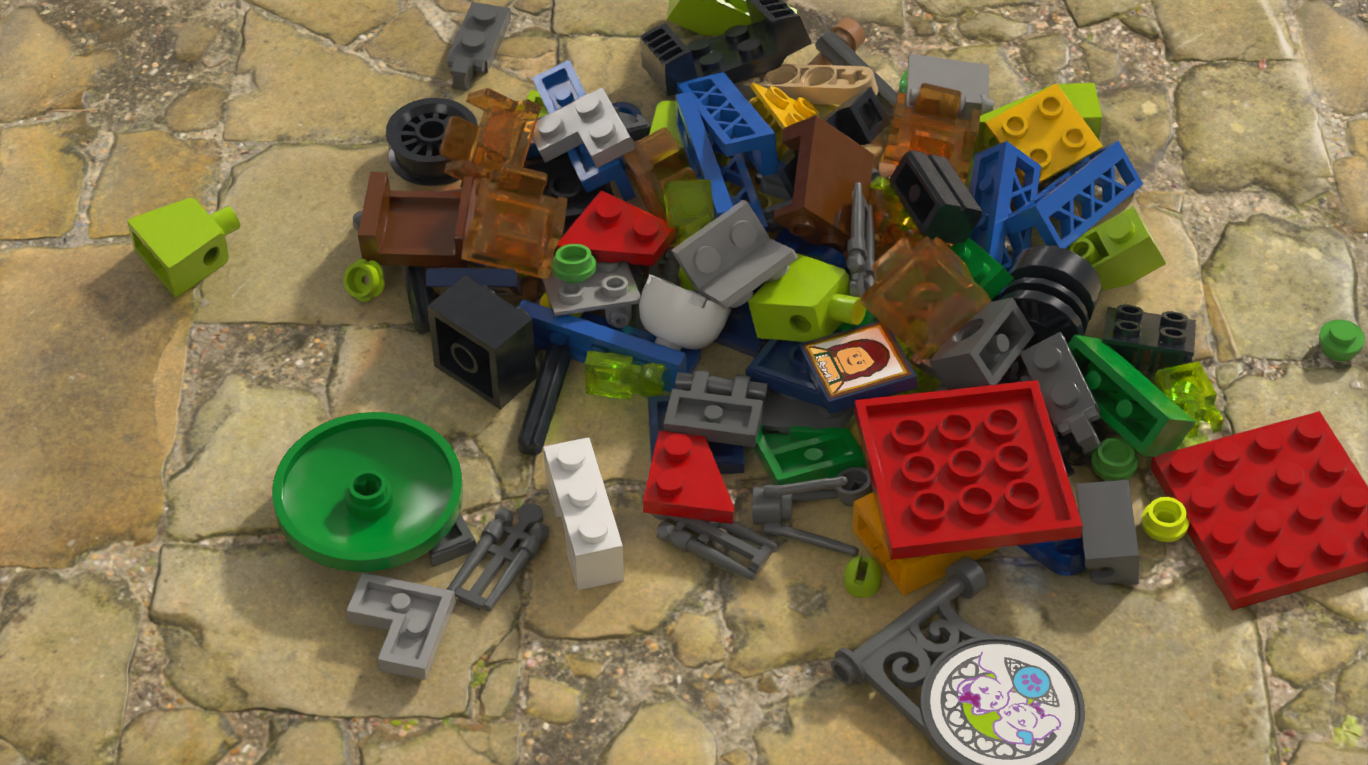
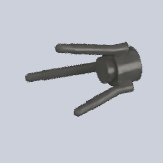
[752,476,859,556]

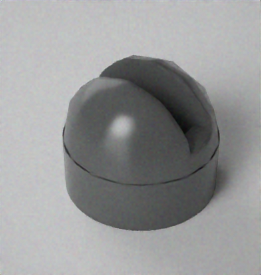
[835,467,873,506]

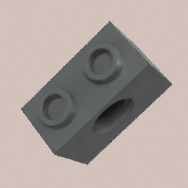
[929,297,1035,390]

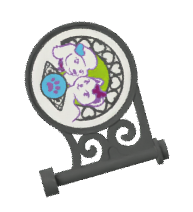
[831,556,1085,765]

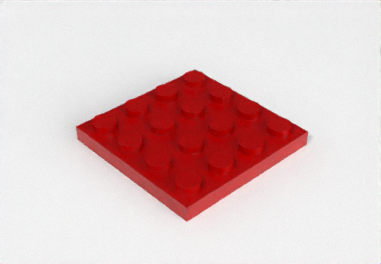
[854,380,1083,560]
[1150,411,1368,610]

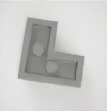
[526,87,636,168]
[346,573,456,680]

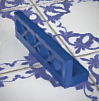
[532,59,636,202]
[676,72,778,176]
[676,92,768,234]
[1004,140,1143,249]
[969,141,1041,302]
[519,297,701,393]

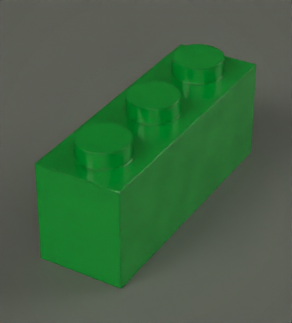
[1068,335,1196,457]

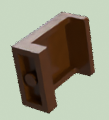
[773,115,874,256]
[358,172,483,268]

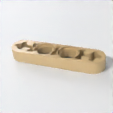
[734,64,879,105]

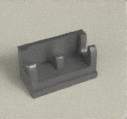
[1076,480,1139,585]

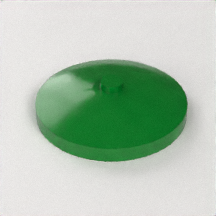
[272,412,463,572]

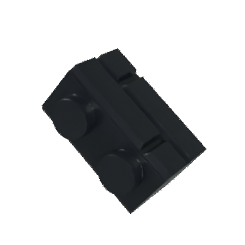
[889,150,982,244]

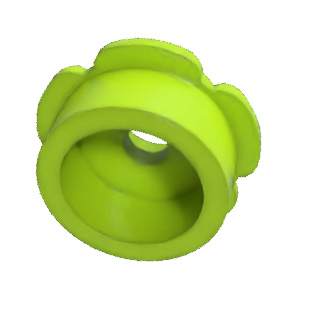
[343,259,385,302]

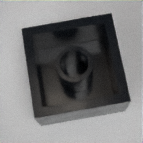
[428,275,537,410]

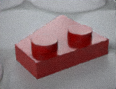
[556,190,676,266]
[643,430,734,524]

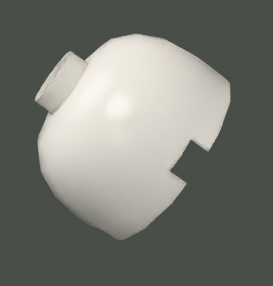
[639,274,731,351]

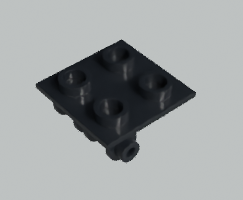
[1103,304,1196,377]

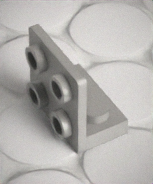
[671,200,798,309]

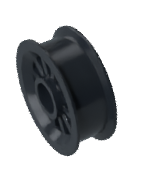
[386,98,480,186]

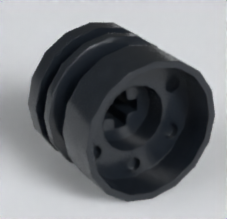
[997,245,1102,352]

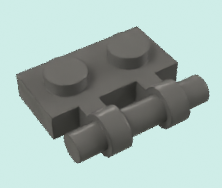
[663,370,768,447]

